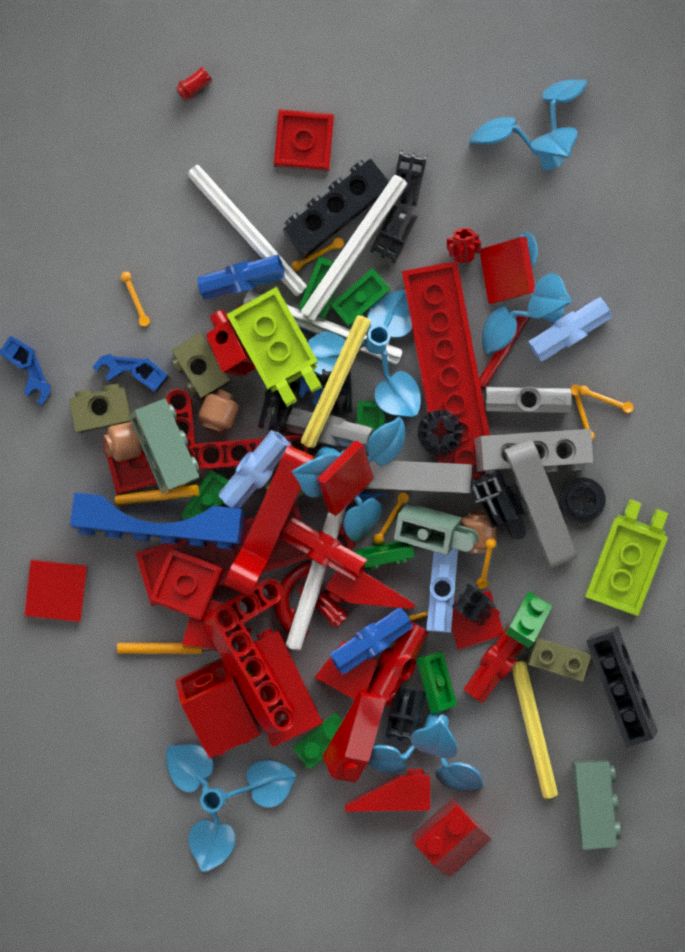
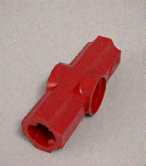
[281,518,368,581]
[367,622,429,707]
[463,622,524,703]

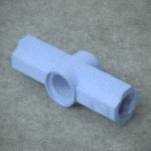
[528,297,613,362]
[219,430,291,509]
[426,548,458,633]

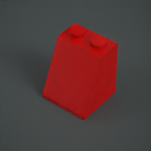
[175,658,261,759]
[412,797,491,877]

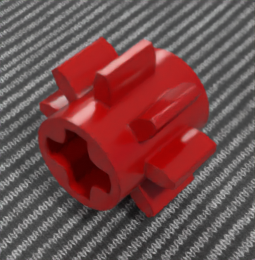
[447,228,481,263]

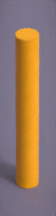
[115,485,199,506]
[117,643,202,654]

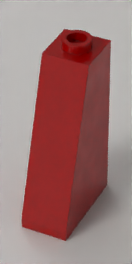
[254,628,323,748]

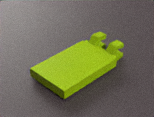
[227,287,322,407]
[585,499,668,616]

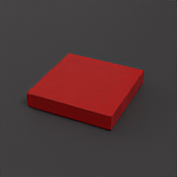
[274,109,334,171]
[480,237,535,304]
[102,440,157,495]
[317,440,374,516]
[149,548,224,622]
[24,560,88,622]

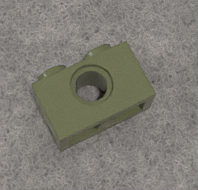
[171,332,231,399]
[69,384,132,433]
[526,637,591,682]

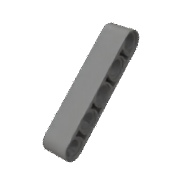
[504,439,577,569]
[364,460,472,493]

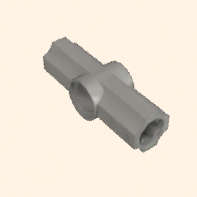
[485,386,572,414]
[287,408,374,452]

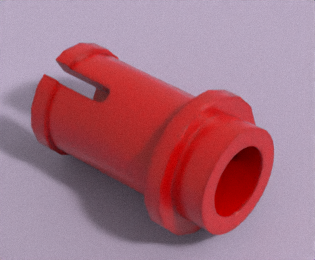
[175,67,212,101]
[315,592,348,628]

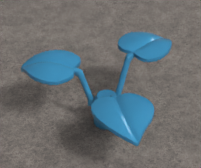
[469,79,588,170]
[482,232,572,355]
[308,290,421,418]
[292,417,405,541]
[368,713,484,791]
[166,744,296,872]

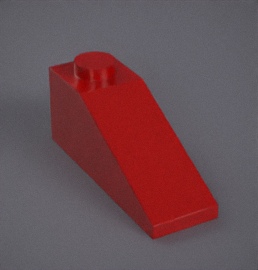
[325,571,415,609]
[322,691,386,783]
[345,768,431,812]

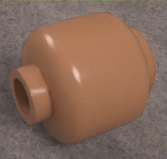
[198,390,239,433]
[103,422,143,462]
[460,510,497,553]

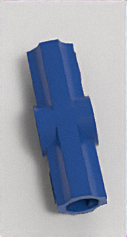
[197,254,285,300]
[329,607,413,675]

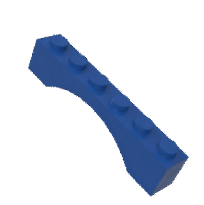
[70,492,246,550]

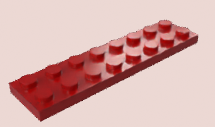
[402,261,490,487]

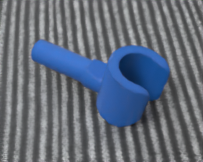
[358,492,388,509]

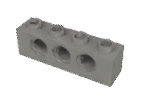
[474,429,594,476]

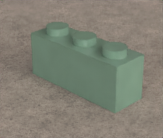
[129,398,199,494]
[572,759,621,850]

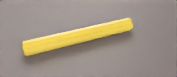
[301,315,371,448]
[512,661,558,799]

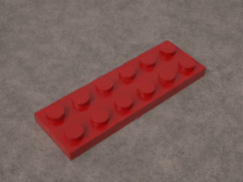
[135,504,310,607]

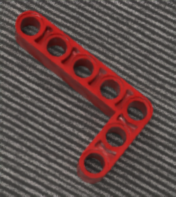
[166,389,309,470]
[224,445,314,597]
[204,579,295,735]

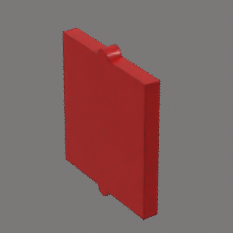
[451,590,503,650]

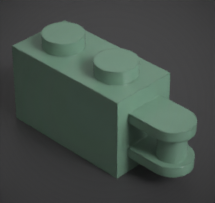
[394,502,479,555]

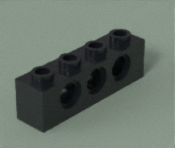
[283,158,390,259]
[586,626,658,748]

